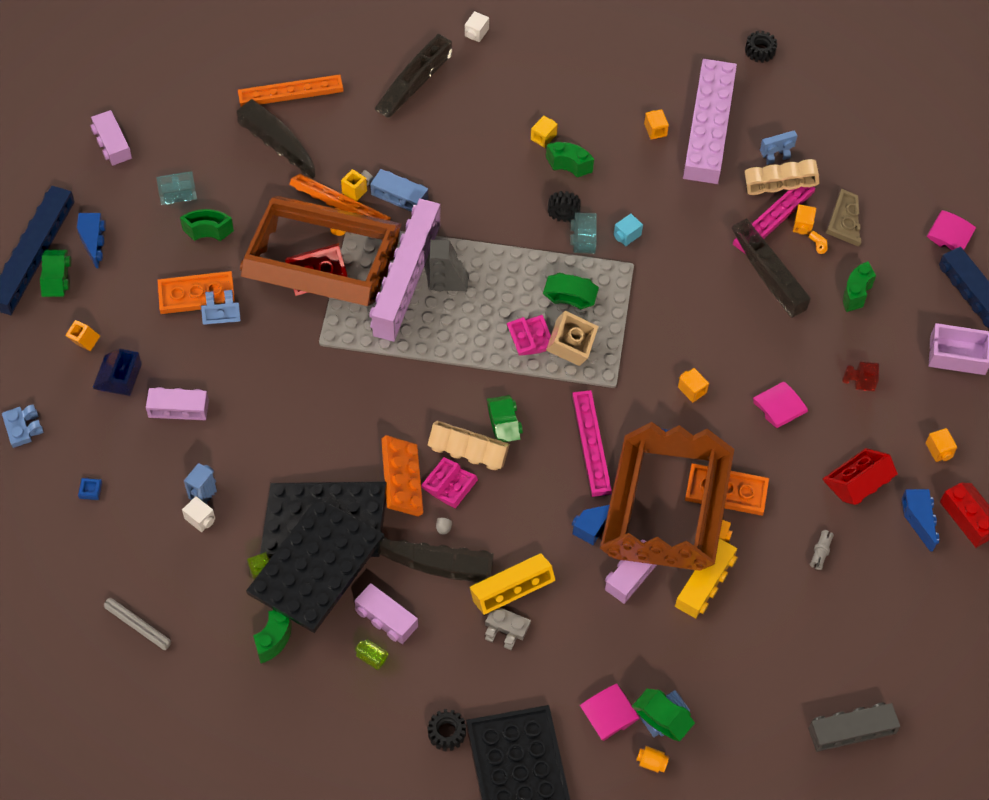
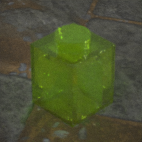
[247,552,269,581]

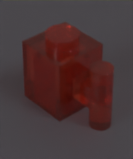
[842,362,879,391]

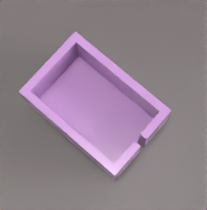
[929,323,989,375]

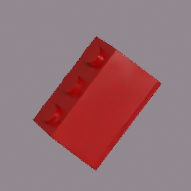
[285,243,348,296]
[823,448,898,505]
[940,483,989,548]

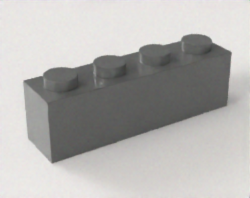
[808,703,901,752]

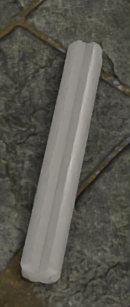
[104,598,171,650]

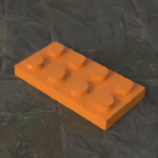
[157,271,235,314]
[381,435,423,517]
[685,463,769,516]

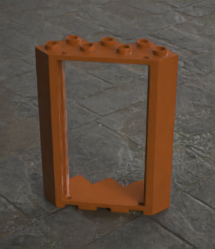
[240,196,401,306]
[600,422,734,571]

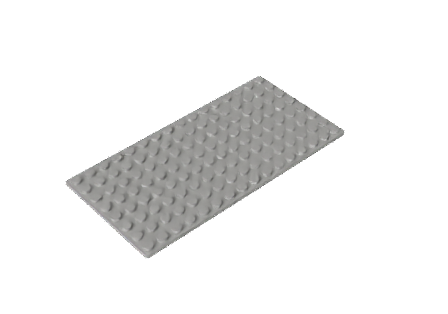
[319,231,634,388]

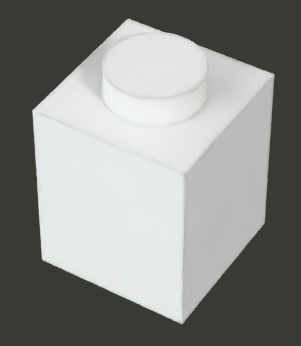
[465,11,489,42]
[182,496,215,533]

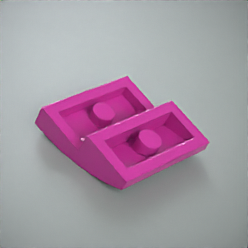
[926,210,976,250]
[506,314,551,355]
[753,382,808,428]
[421,457,478,509]
[580,684,640,741]

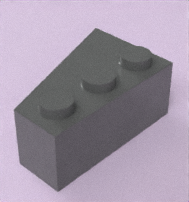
[430,240,468,292]

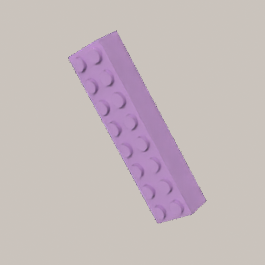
[683,59,737,184]
[370,198,441,342]

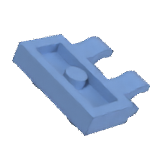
[760,130,798,165]
[201,290,241,325]
[2,405,43,448]

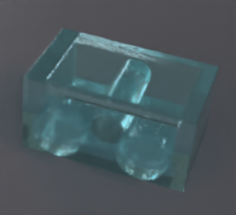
[156,171,197,205]
[570,213,597,254]

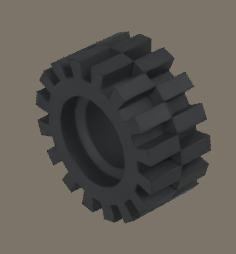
[745,31,777,63]
[548,191,581,222]
[428,709,466,751]

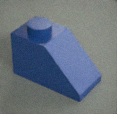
[572,505,609,545]

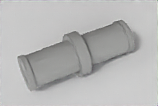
[810,530,834,570]

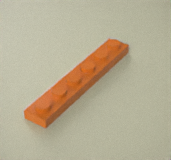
[238,74,343,107]
[289,174,391,221]

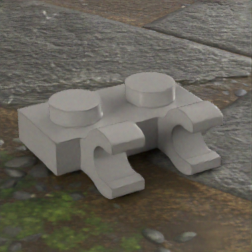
[485,608,531,650]

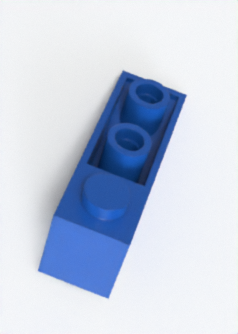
[77,213,106,268]
[902,489,939,551]

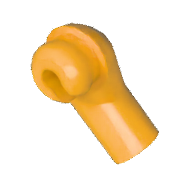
[808,231,828,254]

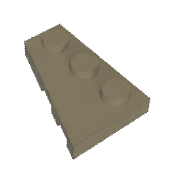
[826,189,861,247]

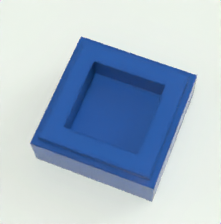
[78,478,102,500]

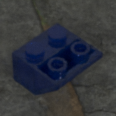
[93,349,142,396]

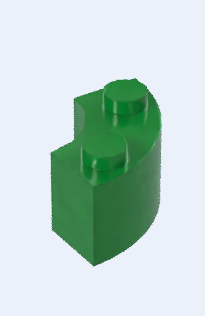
[546,142,594,178]
[180,209,234,241]
[40,250,71,297]
[843,261,876,312]
[543,273,599,310]
[487,395,523,442]
[253,610,292,664]
[631,688,695,742]

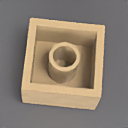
[546,311,599,366]

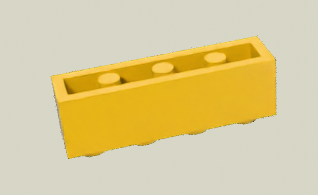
[675,538,738,619]
[470,553,556,615]

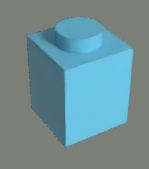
[614,214,643,246]

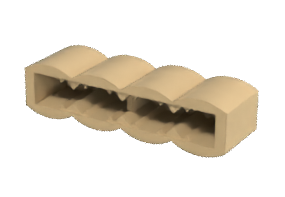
[745,159,819,195]
[428,421,510,470]

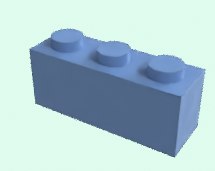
[370,169,428,212]

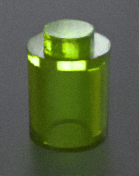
[355,639,389,670]

